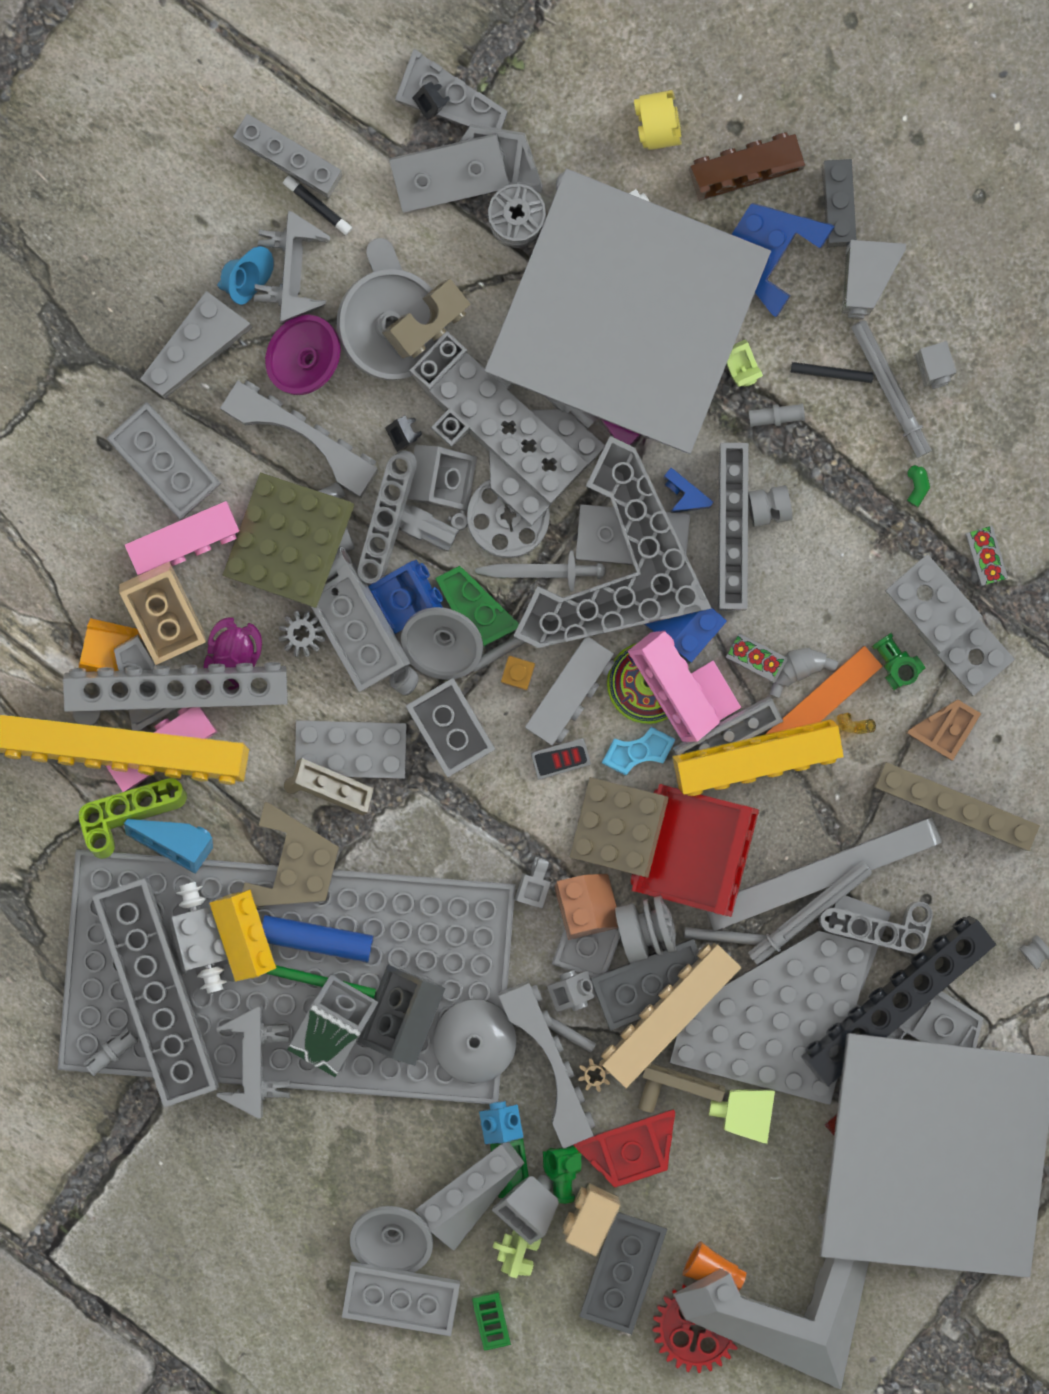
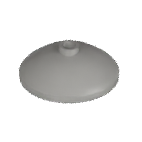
[401,607,483,680]
[433,1000,516,1083]
[350,1206,433,1273]

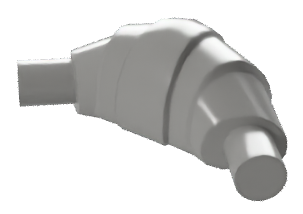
[769,648,838,698]

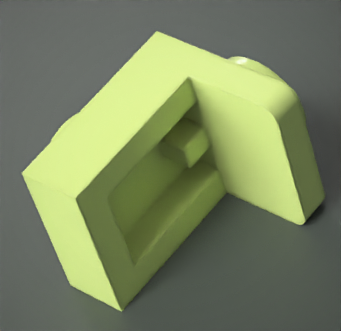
[726,339,763,387]

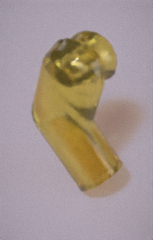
[837,713,876,735]

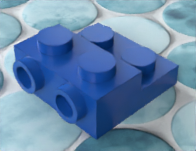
[368,560,443,634]

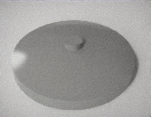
[337,269,445,380]

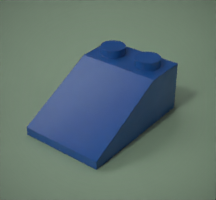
[644,607,727,664]

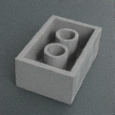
[406,678,495,778]

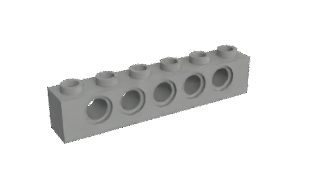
[718,443,748,611]

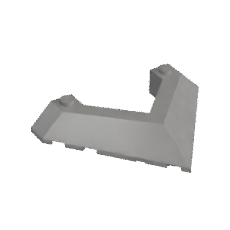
[514,436,712,648]
[673,1213,869,1390]

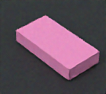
[691,661,741,721]

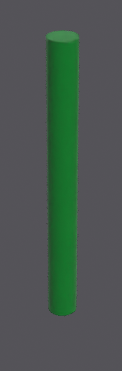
[266,965,376,999]

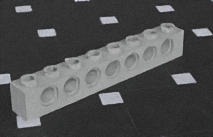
[63,662,288,711]

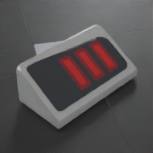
[531,738,591,780]

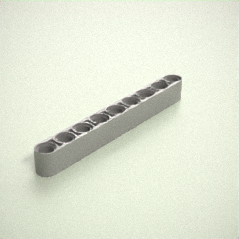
[706,817,942,931]

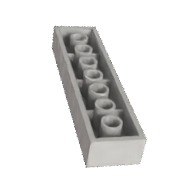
[92,878,219,1107]

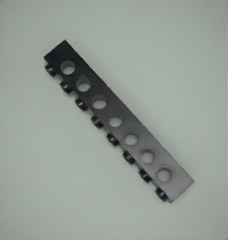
[801,916,997,1087]

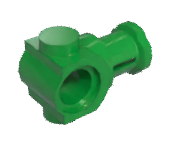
[871,632,926,691]
[543,1146,581,1204]

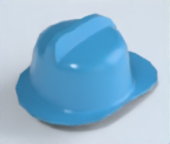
[217,246,274,305]

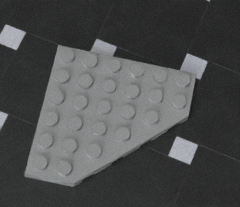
[669,930,872,1105]

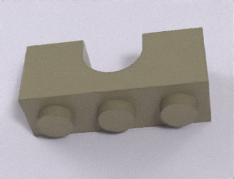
[382,278,471,358]

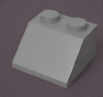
[407,445,477,511]

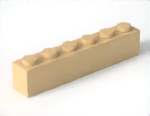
[600,943,742,1088]

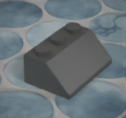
[357,965,445,1066]

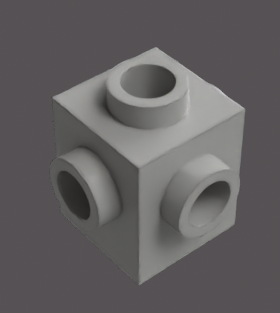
[547,969,597,1012]

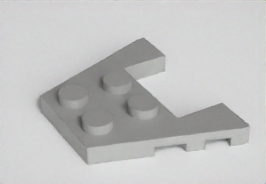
[887,991,983,1048]

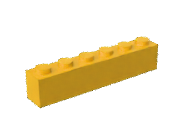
[672,719,844,796]

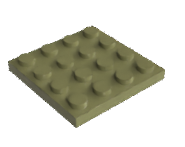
[222,472,355,608]

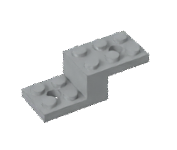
[885,554,1015,696]

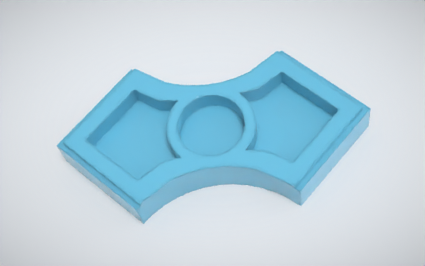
[602,727,676,776]

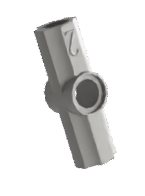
[381,505,459,551]

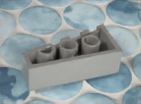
[140,291,253,399]

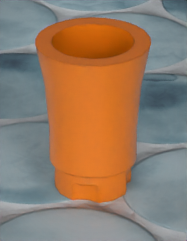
[683,1241,747,1291]

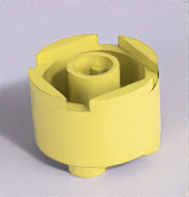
[634,90,682,150]

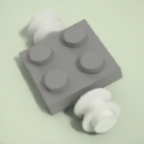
[168,882,228,993]

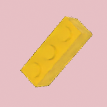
[209,890,276,981]

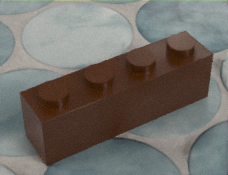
[689,132,805,201]

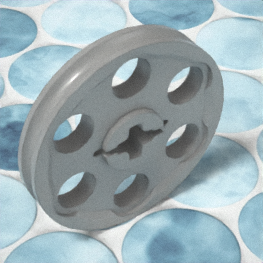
[467,479,550,558]

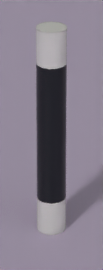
[283,175,353,236]

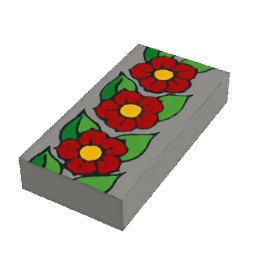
[965,526,1008,586]
[726,634,788,683]

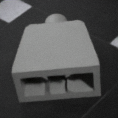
[492,1175,559,1245]

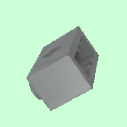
[915,341,957,389]

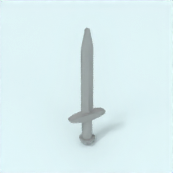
[475,550,606,592]

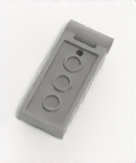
[312,547,411,692]

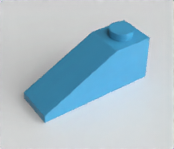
[124,819,213,874]

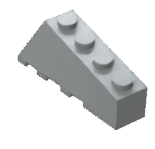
[415,1141,524,1251]

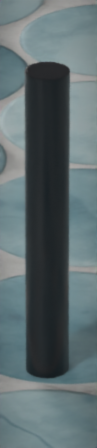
[790,362,874,383]

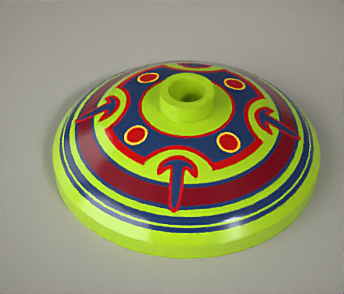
[607,643,668,724]

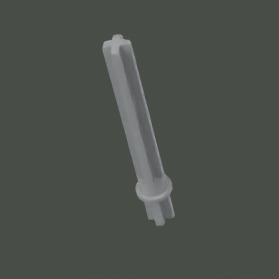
[852,320,932,458]
[748,861,872,965]

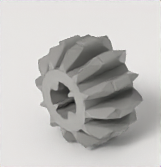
[279,611,325,657]

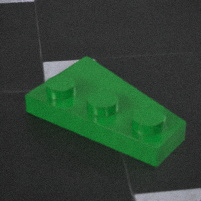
[435,566,519,647]

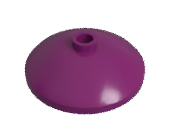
[265,315,341,395]

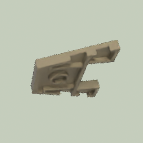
[242,802,339,906]

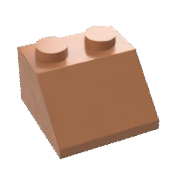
[554,874,618,940]

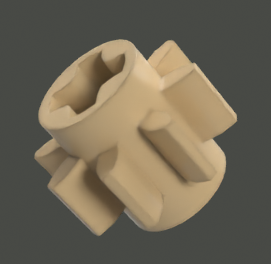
[578,1058,610,1092]

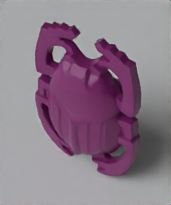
[203,618,262,690]

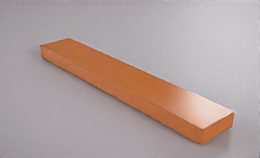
[764,646,883,735]

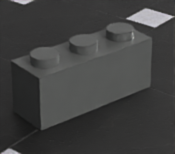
[822,159,857,248]

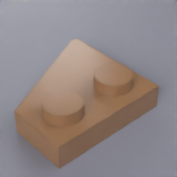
[907,699,981,761]

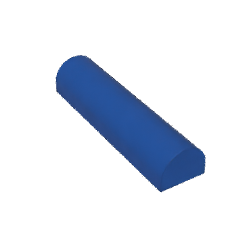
[262,915,374,963]

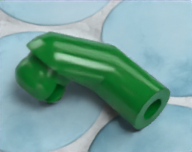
[907,465,930,508]

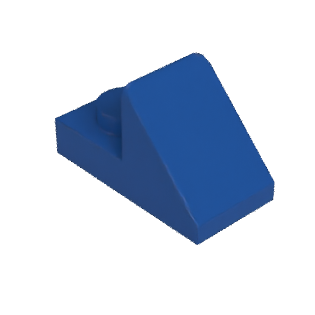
[663,468,714,513]

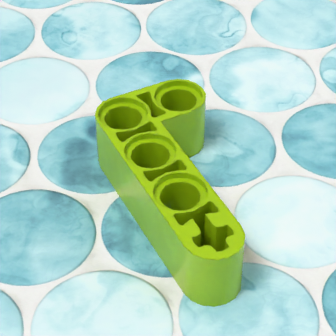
[79,778,187,859]

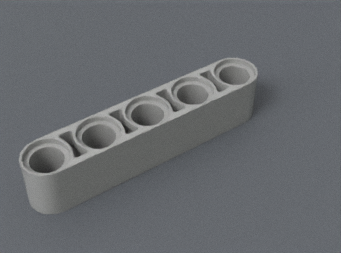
[357,450,417,584]

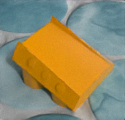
[79,618,144,672]

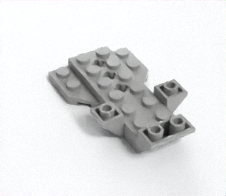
[409,332,605,527]

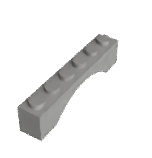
[220,380,379,498]
[498,980,596,1149]

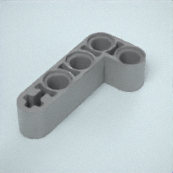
[818,902,933,954]

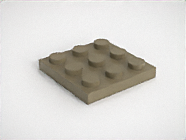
[569,777,669,877]

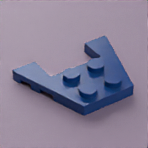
[731,203,834,317]

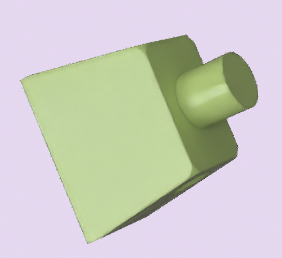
[709,1089,775,1143]

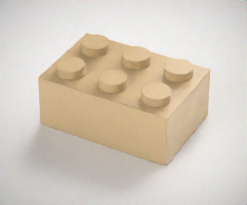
[119,561,206,665]
[562,1183,620,1256]

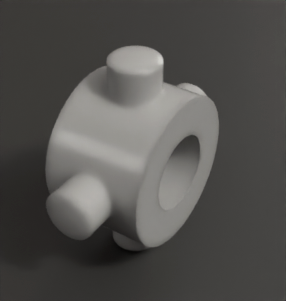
[448,510,469,534]

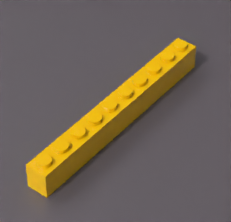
[0,715,249,785]

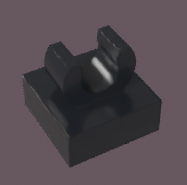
[412,82,450,120]
[385,416,422,452]

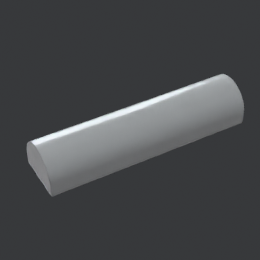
[672,696,783,755]

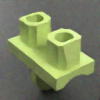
[493,1230,542,1278]

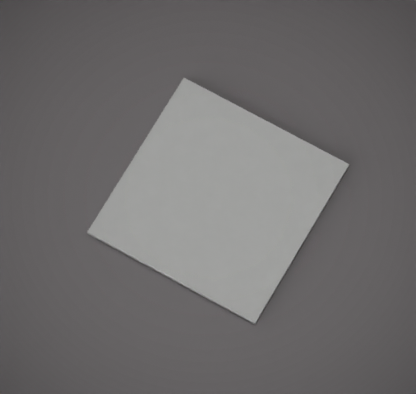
[484,168,771,454]
[820,1033,1049,1278]

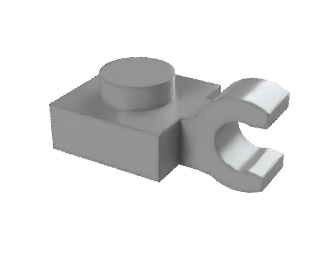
[515,856,551,908]

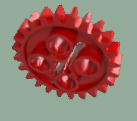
[652,1281,738,1373]

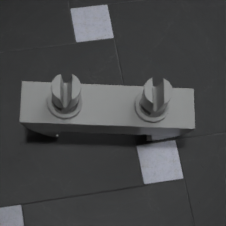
[254,211,330,324]
[216,1005,290,1118]

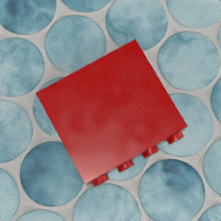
[631,784,759,917]

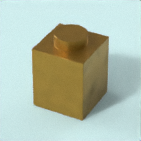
[501,656,535,691]

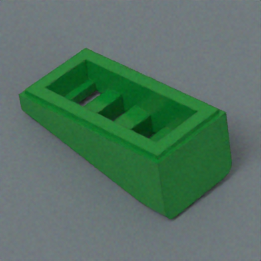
[472,1290,511,1351]

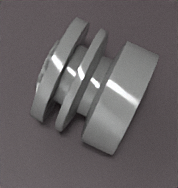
[488,184,546,248]
[615,895,676,963]

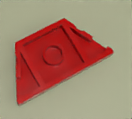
[574,1109,675,1188]

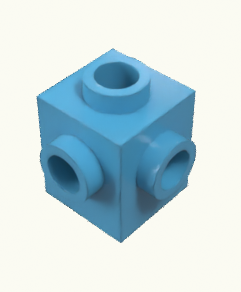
[479,1101,523,1144]

